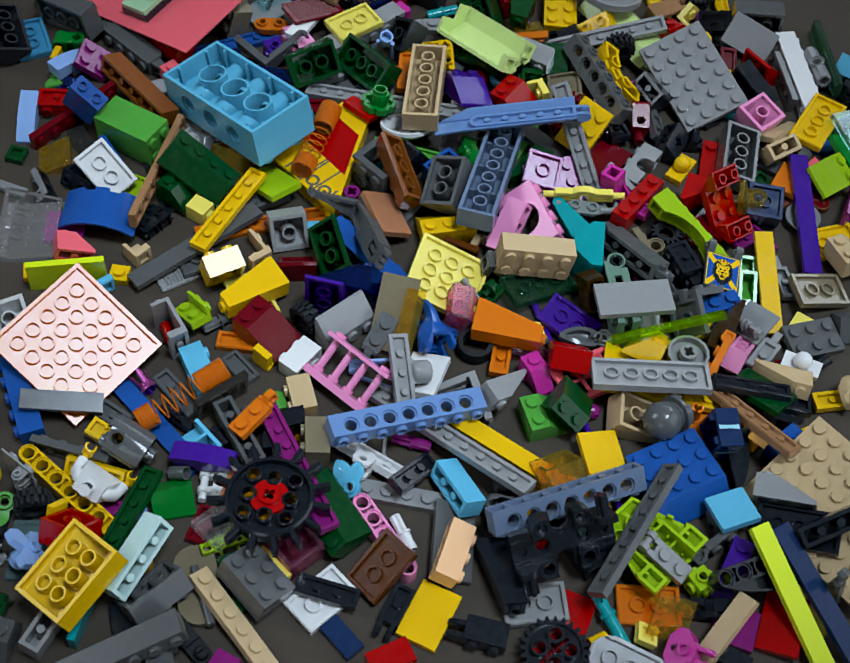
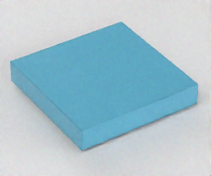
[704,486,761,534]

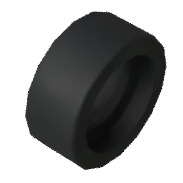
[456,327,493,365]

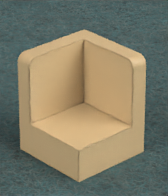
[122,243,152,268]

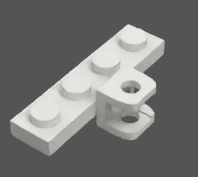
[334,442,404,481]

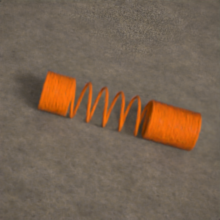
[291,99,342,178]
[132,357,232,431]

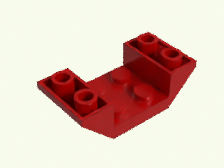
[701,163,753,243]

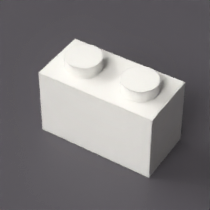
[278,335,322,377]

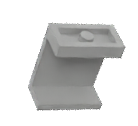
[150,297,190,360]

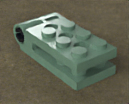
[601,253,643,344]

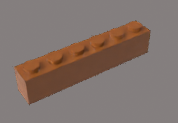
[100,52,180,125]

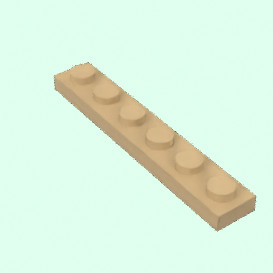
[188,566,279,663]

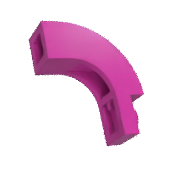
[600,163,652,222]

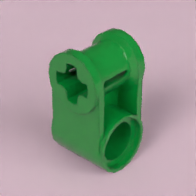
[52,30,85,53]

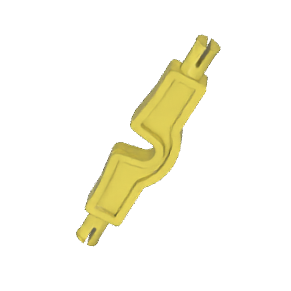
[543,186,625,203]

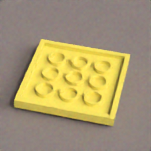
[407,232,487,326]

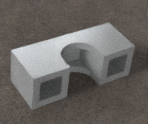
[621,142,663,187]

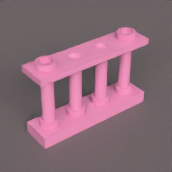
[302,330,392,410]

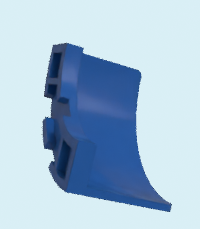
[57,186,136,237]

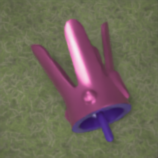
[128,367,157,396]

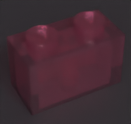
[444,282,477,329]

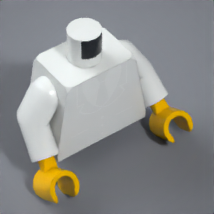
[71,442,138,504]

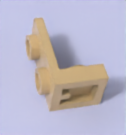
[248,228,272,270]

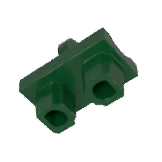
[471,278,506,307]

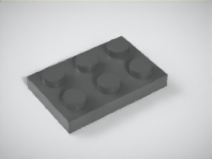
[779,317,846,359]

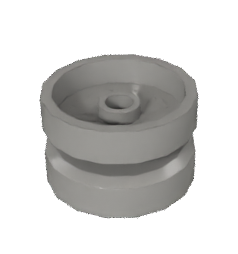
[664,335,710,363]

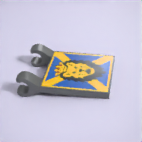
[702,238,744,294]

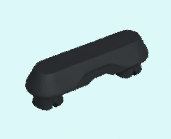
[180,615,212,663]

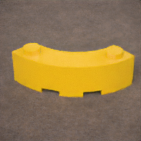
[596,41,640,107]

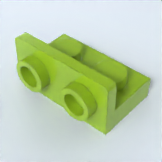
[175,290,213,330]

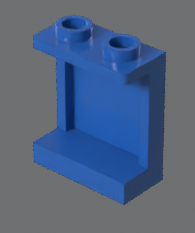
[62,75,109,126]

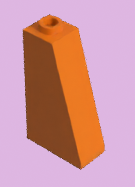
[471,297,546,352]

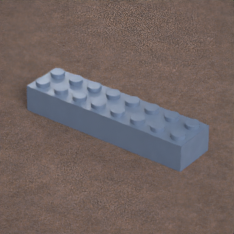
[456,127,526,233]

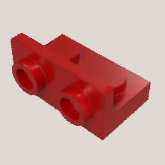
[37,88,68,117]

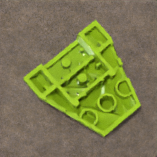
[613,497,709,595]

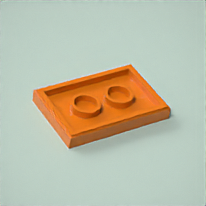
[615,584,682,629]

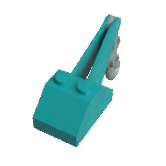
[551,197,618,277]

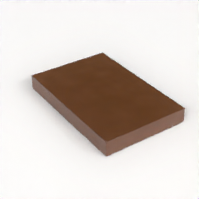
[345,528,418,606]

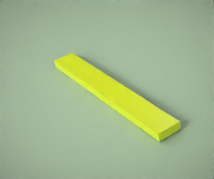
[748,521,835,663]

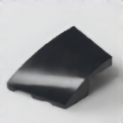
[698,10,732,53]

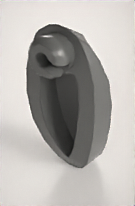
[558,326,603,348]

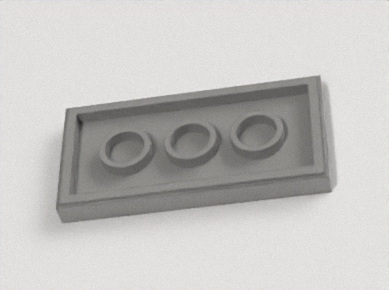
[593,279,676,319]

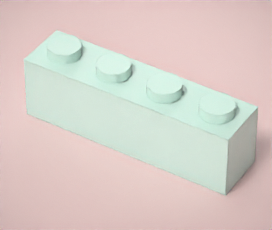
[104,511,174,602]

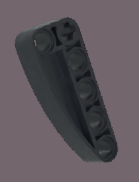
[708,555,800,594]

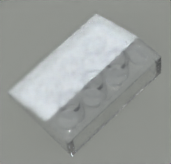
[0,187,63,262]

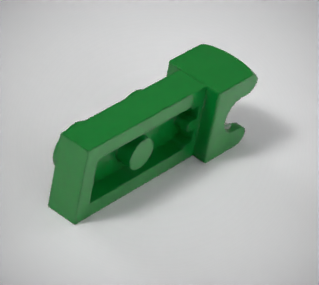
[457,135,479,166]

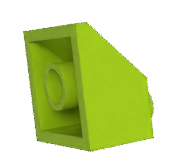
[806,152,850,199]

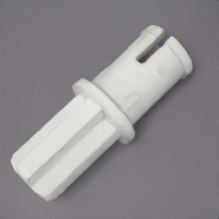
[390,513,418,552]

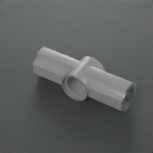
[804,46,831,87]

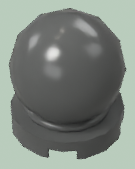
[643,394,694,441]

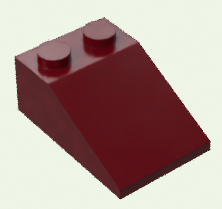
[232,295,302,364]

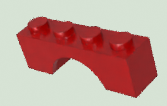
[609,173,665,230]

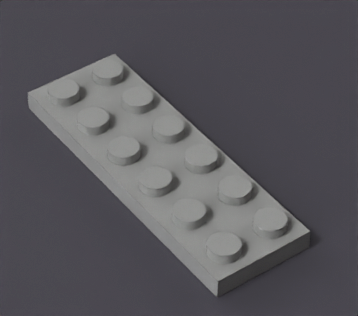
[590,357,713,395]

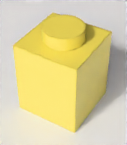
[185,194,215,225]

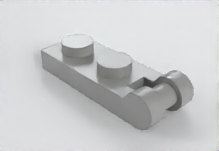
[637,529,693,585]

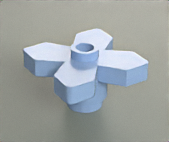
[4,528,44,570]

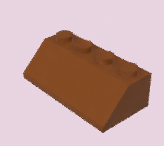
[376,131,422,211]

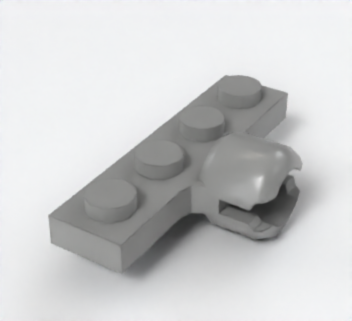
[386,333,433,403]

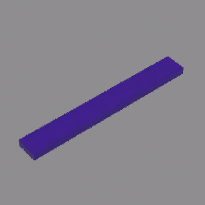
[788,154,823,274]

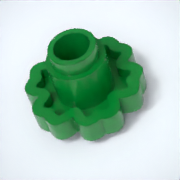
[361,85,397,117]

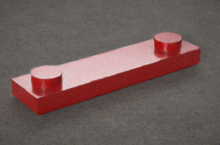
[698,140,719,178]

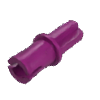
[392,434,432,453]

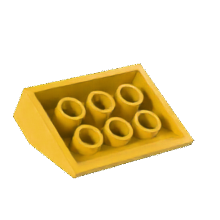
[14,518,128,632]

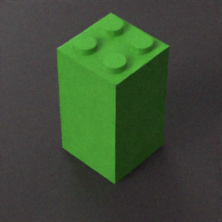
[93,95,169,167]

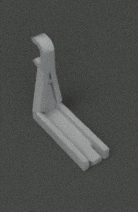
[436,370,493,427]

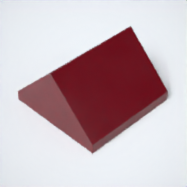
[279,256,317,282]

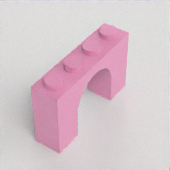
[498,179,564,238]

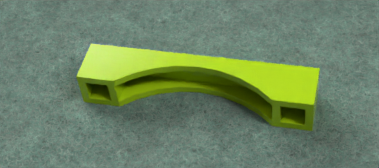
[647,187,729,264]

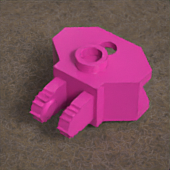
[663,627,717,663]

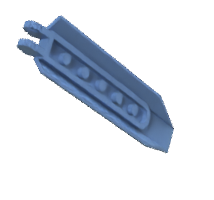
[435,96,591,136]

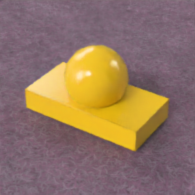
[664,153,697,186]

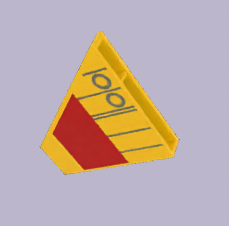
[270,102,369,218]

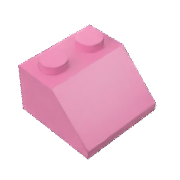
[733,92,786,134]

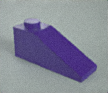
[709,536,755,600]

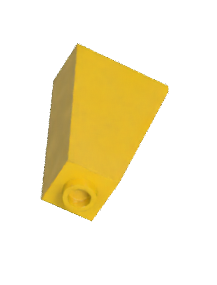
[218,256,290,319]

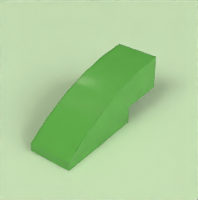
[738,255,758,306]

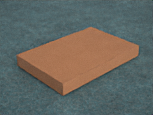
[360,190,412,238]

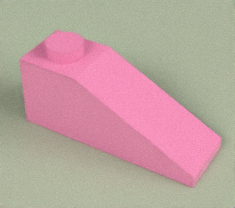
[720,335,756,374]

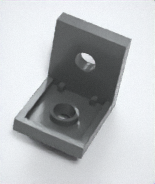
[352,136,388,193]
[670,283,724,337]

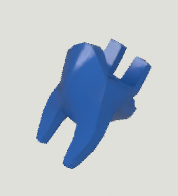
[412,299,458,357]

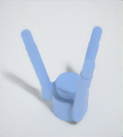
[372,29,395,60]
[349,358,392,389]

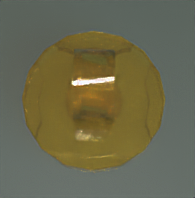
[737,180,767,216]

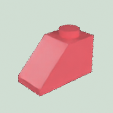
[53,230,96,259]

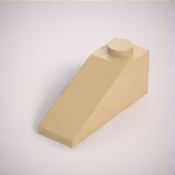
[752,358,813,401]

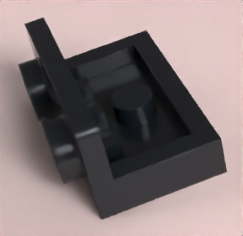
[604,122,631,145]

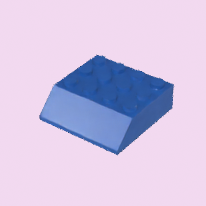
[624,428,729,525]

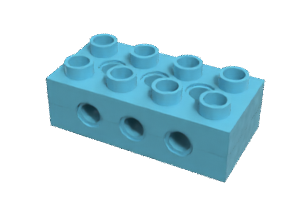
[162,41,315,167]

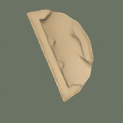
[838,375,850,410]

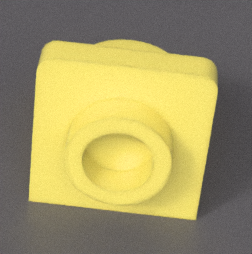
[676,2,700,27]
[526,78,550,100]

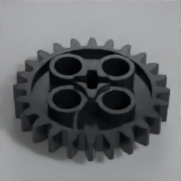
[518,616,591,663]

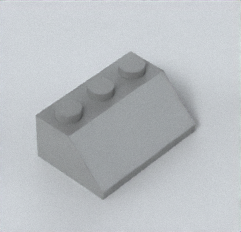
[315,289,374,352]

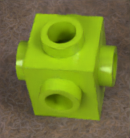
[682,564,715,598]

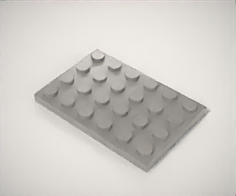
[639,20,748,133]

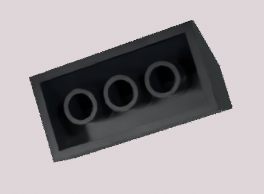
[0,3,32,65]

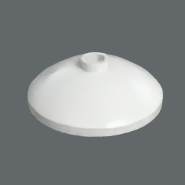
[380,112,431,141]

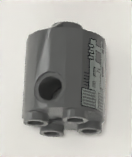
[97,414,158,471]

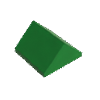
[151,478,196,521]

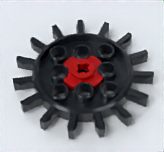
[207,443,332,558]

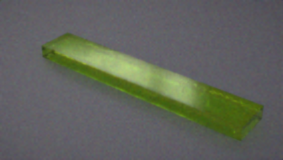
[610,309,727,345]

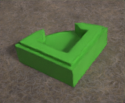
[45,74,63,89]

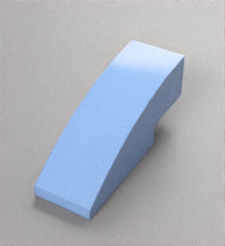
[47,49,82,80]
[16,90,40,144]

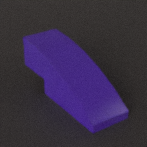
[168,441,238,472]

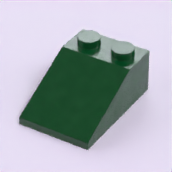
[284,37,343,89]

